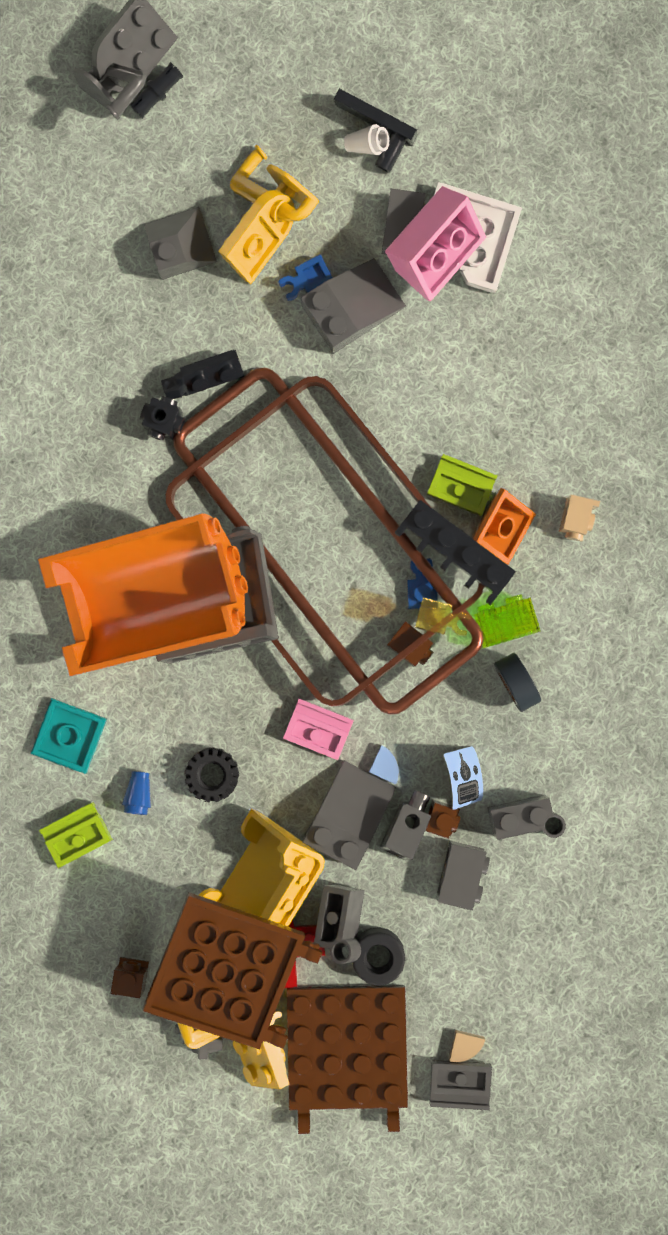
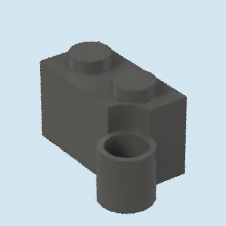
[487,795,566,840]
[314,884,365,964]

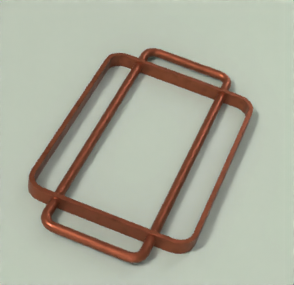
[165,367,484,715]

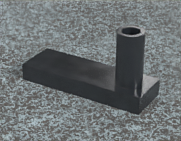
[334,88,418,173]

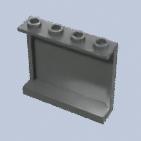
[156,526,279,664]

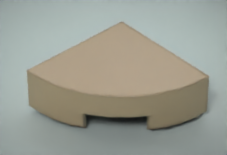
[449,1030,485,1062]

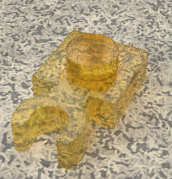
[415,597,472,636]

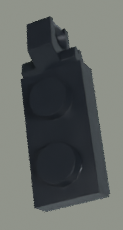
[161,349,244,399]

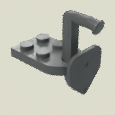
[72,0,178,120]

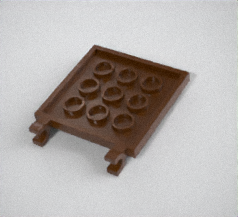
[143,892,322,1050]
[287,985,408,1134]

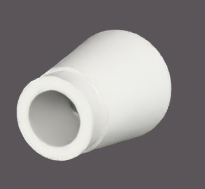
[344,124,389,155]

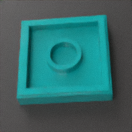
[31,698,108,774]

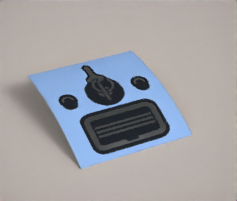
[443,746,483,810]

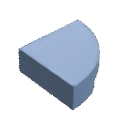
[369,745,399,784]

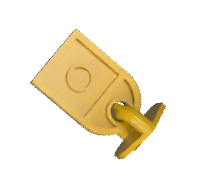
[218,145,319,284]
[177,1023,289,1090]

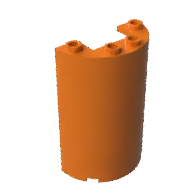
[38,513,248,676]

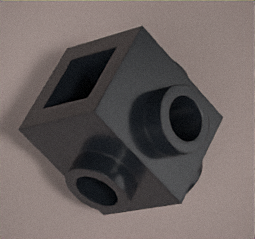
[140,396,185,441]

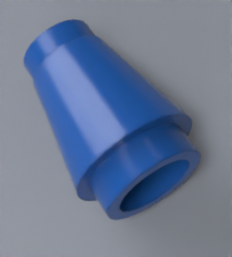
[122,771,151,815]

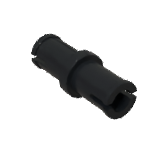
[130,62,184,119]

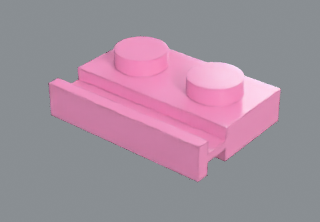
[283,698,354,760]

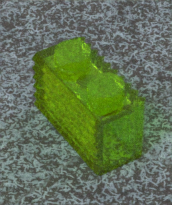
[471,594,541,648]

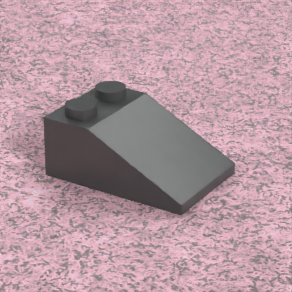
[301,258,406,354]
[303,760,396,870]

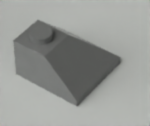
[144,207,217,280]

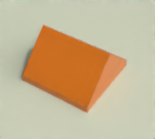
[472,488,536,565]

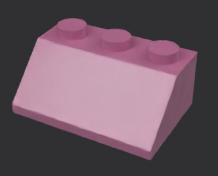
[385,186,486,301]

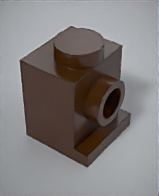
[425,799,460,839]
[110,957,149,999]

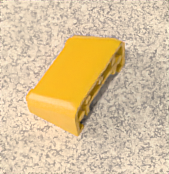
[198,809,325,926]

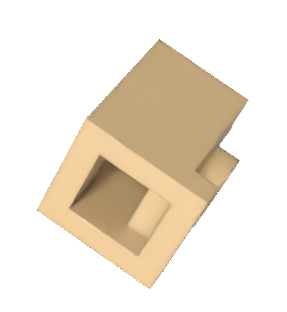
[559,494,600,542]

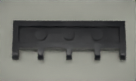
[395,500,516,606]

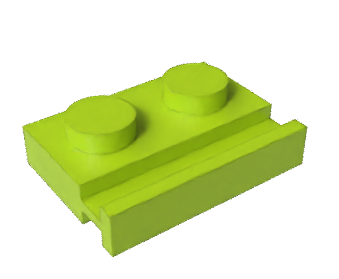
[426,454,498,516]
[39,802,113,868]

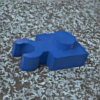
[279,254,333,301]
[407,558,438,609]

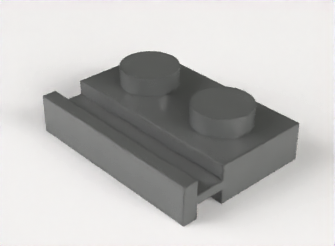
[429,1060,492,1111]

